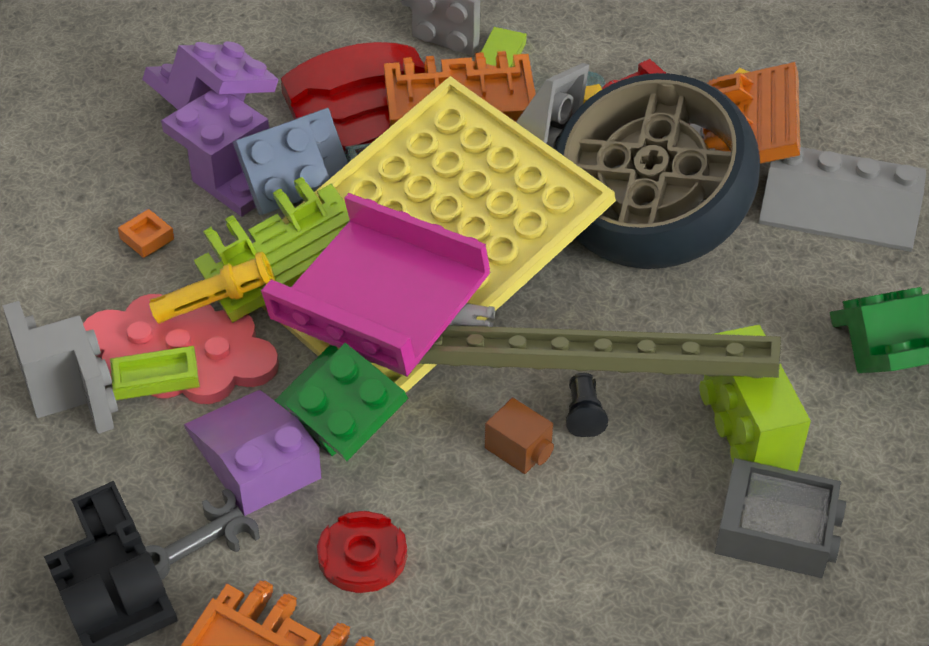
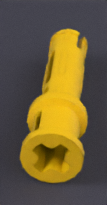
[149,251,275,324]

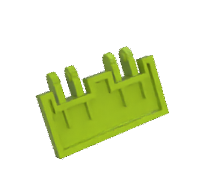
[193,177,350,323]

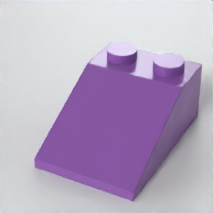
[184,390,322,516]

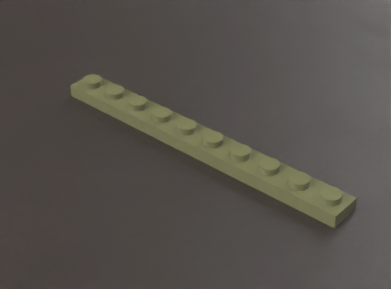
[367,325,781,378]

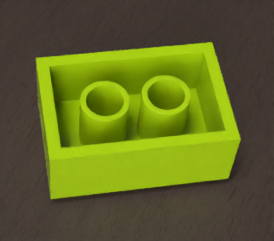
[699,324,811,472]

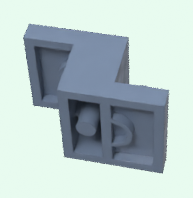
[232,108,348,215]

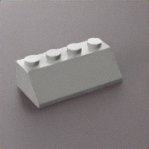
[759,147,926,252]

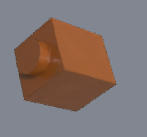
[485,397,554,474]

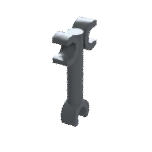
[145,488,260,580]

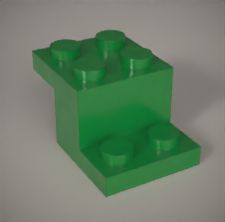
[830,287,929,374]
[274,342,409,461]

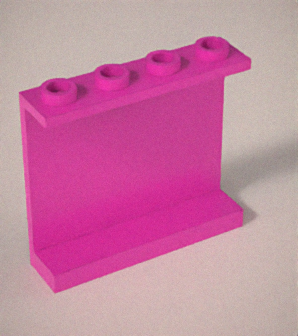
[261,193,490,377]

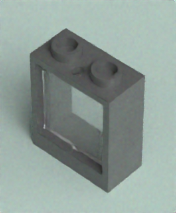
[714,458,846,578]

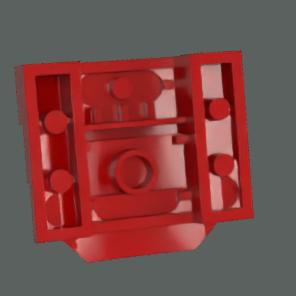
[281,42,425,152]

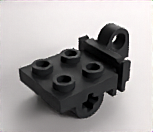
[44,481,178,646]

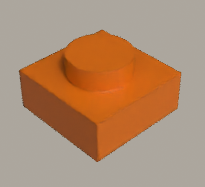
[118,209,174,258]

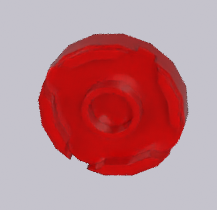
[317,511,408,593]

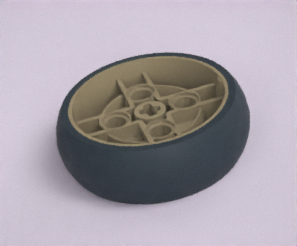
[555,73,760,269]

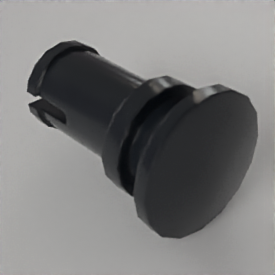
[566,373,608,437]

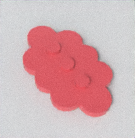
[83,294,279,404]

